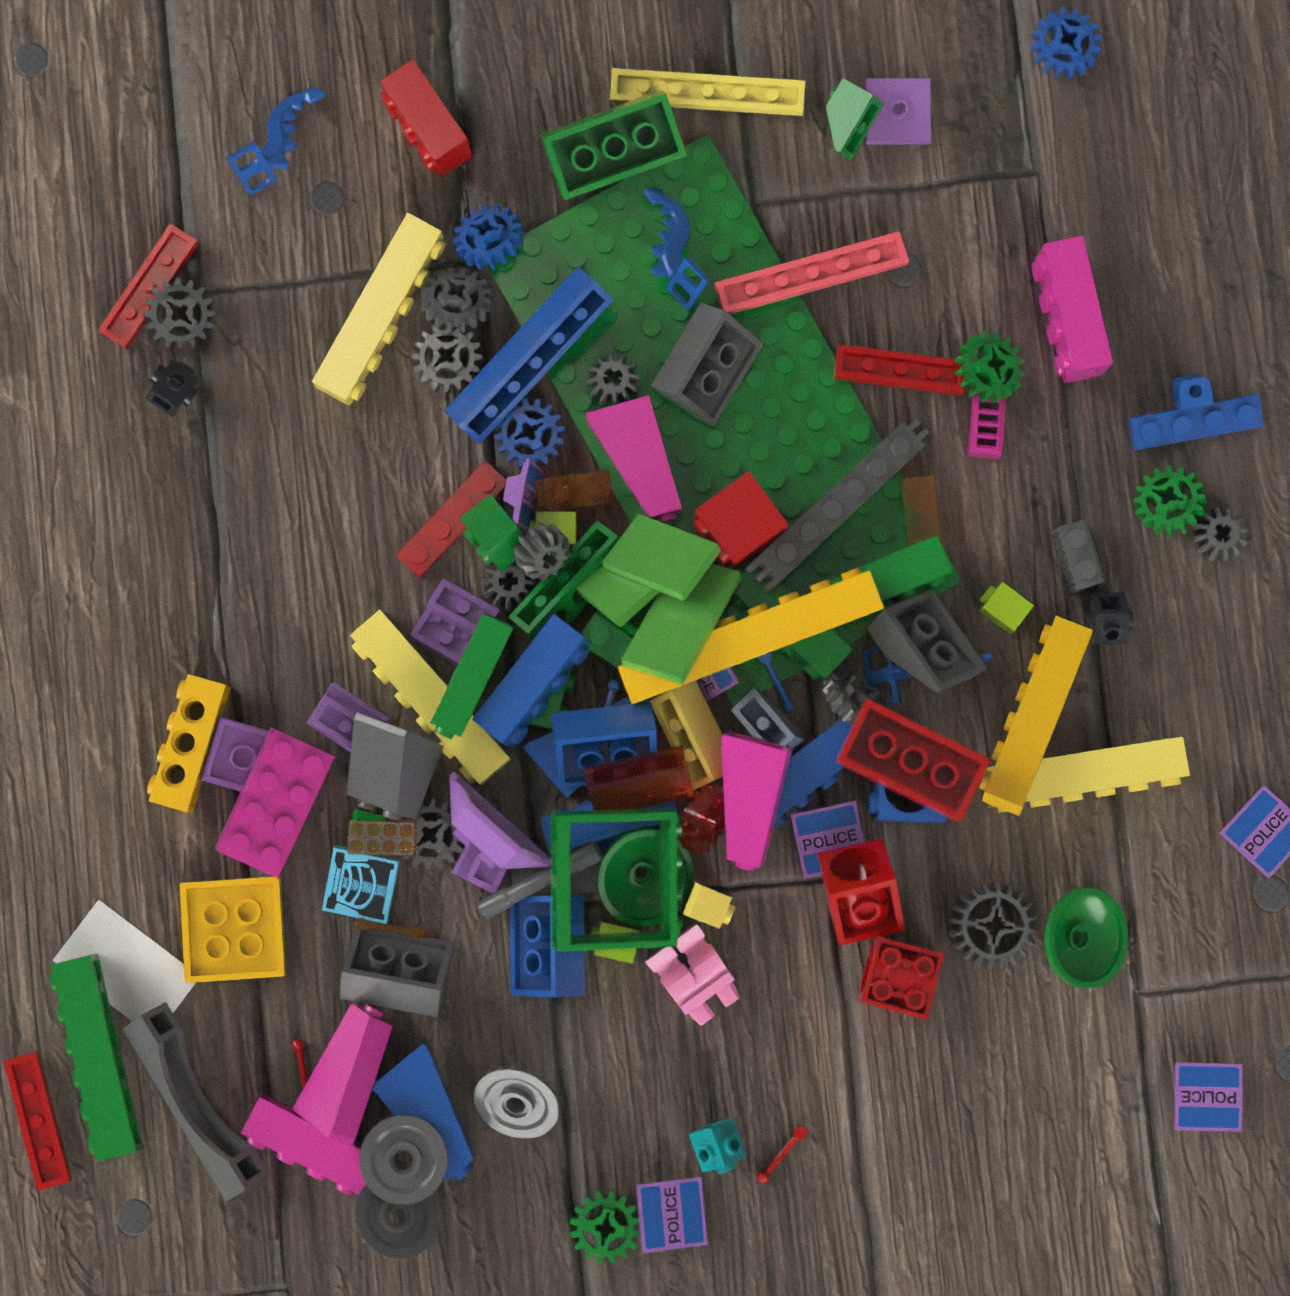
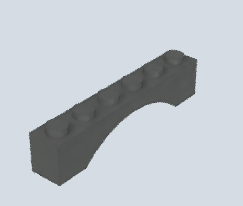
[122,1002,269,1202]

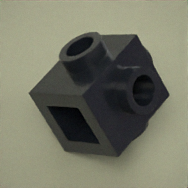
[145,359,199,417]
[1084,592,1134,645]

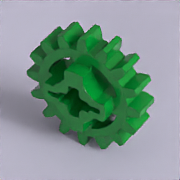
[954,331,1025,403]
[1133,465,1207,537]
[570,1189,641,1265]

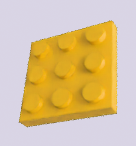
[180,876,286,983]

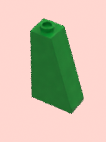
[430,612,514,739]

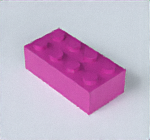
[1032,235,1113,384]
[215,727,335,878]

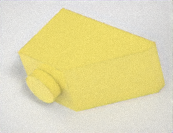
[682,883,736,929]

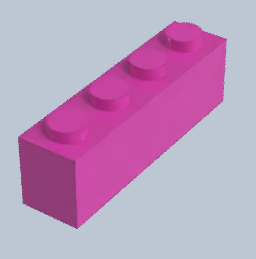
[241,1094,366,1196]

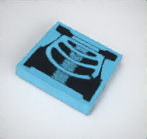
[322,845,400,924]

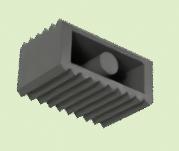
[1050,519,1106,594]

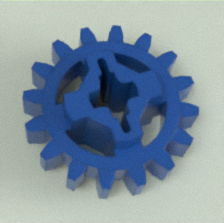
[1030,7,1102,79]
[453,203,525,270]
[494,398,565,469]

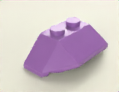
[449,771,551,870]

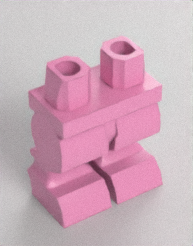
[644,922,740,1026]

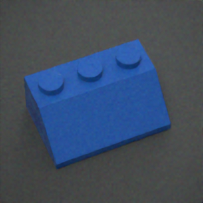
[551,702,658,789]
[510,895,585,997]

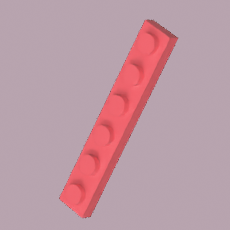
[714,231,909,315]

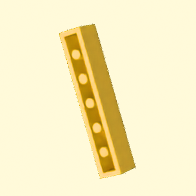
[979,616,1093,816]

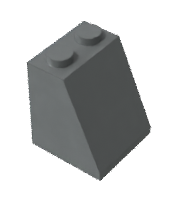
[347,712,444,822]

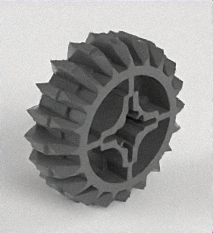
[948,881,1039,971]

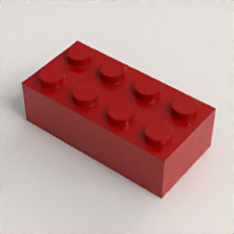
[835,699,991,822]

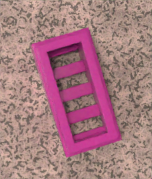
[967,393,1006,460]

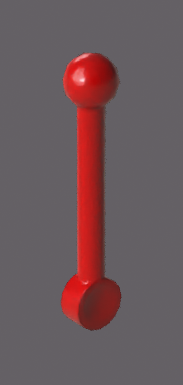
[292,1039,308,1089]
[757,1126,807,1183]

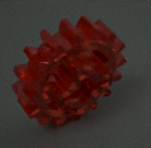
[679,782,726,856]

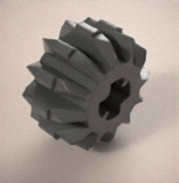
[585,352,641,406]
[1191,507,1249,563]
[513,522,572,581]
[481,563,538,611]

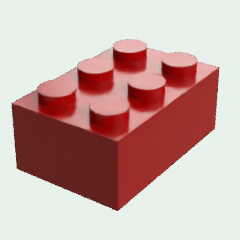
[380,59,472,178]

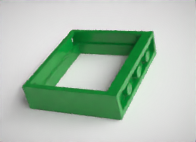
[551,808,682,952]

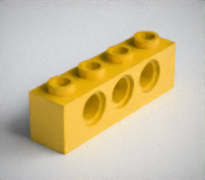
[147,674,231,813]

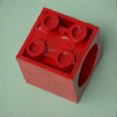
[693,471,788,570]
[817,838,905,946]
[856,936,944,1020]

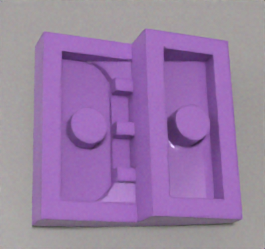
[409,579,500,666]

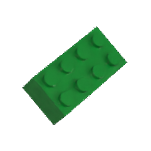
[539,90,687,201]

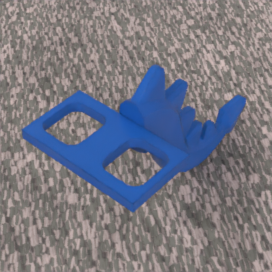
[227,87,326,196]
[643,188,710,311]
[862,646,993,706]

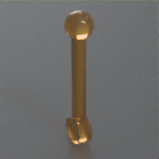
[355,918,424,939]

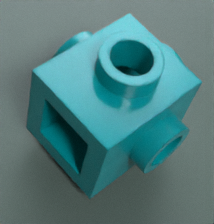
[689,1118,747,1174]

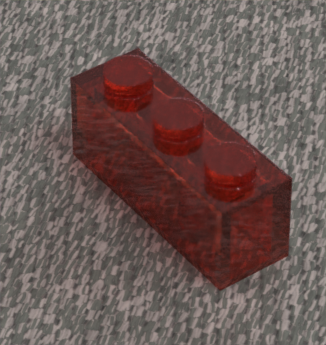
[585,745,694,810]

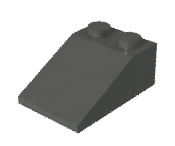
[867,588,988,694]

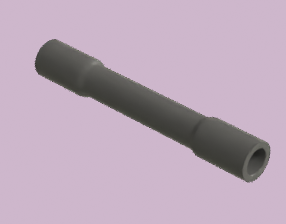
[478,841,603,919]

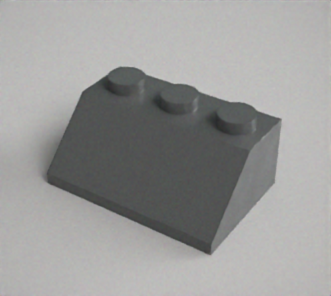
[651,303,763,427]
[340,924,454,1017]

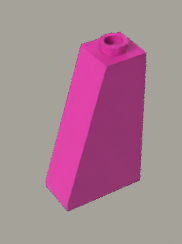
[585,395,682,523]
[721,731,793,871]
[292,1003,393,1147]

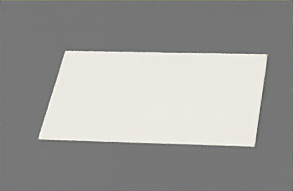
[52,900,195,1022]

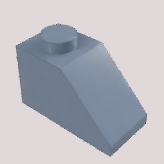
[731,688,808,756]

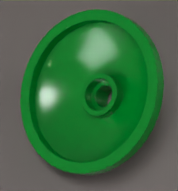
[596,828,694,927]
[1045,888,1128,989]

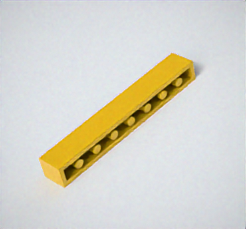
[618,567,884,704]

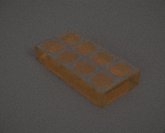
[347,821,417,856]

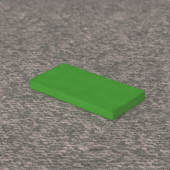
[621,564,741,684]

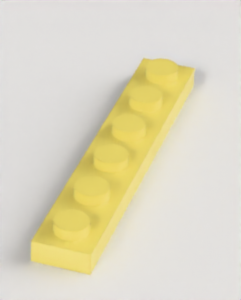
[610,68,805,116]

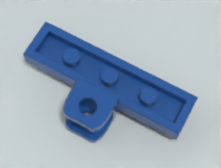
[1128,374,1264,450]

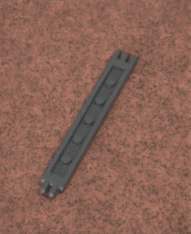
[745,417,931,594]

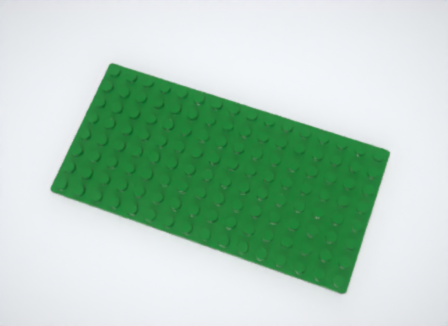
[486,136,960,706]

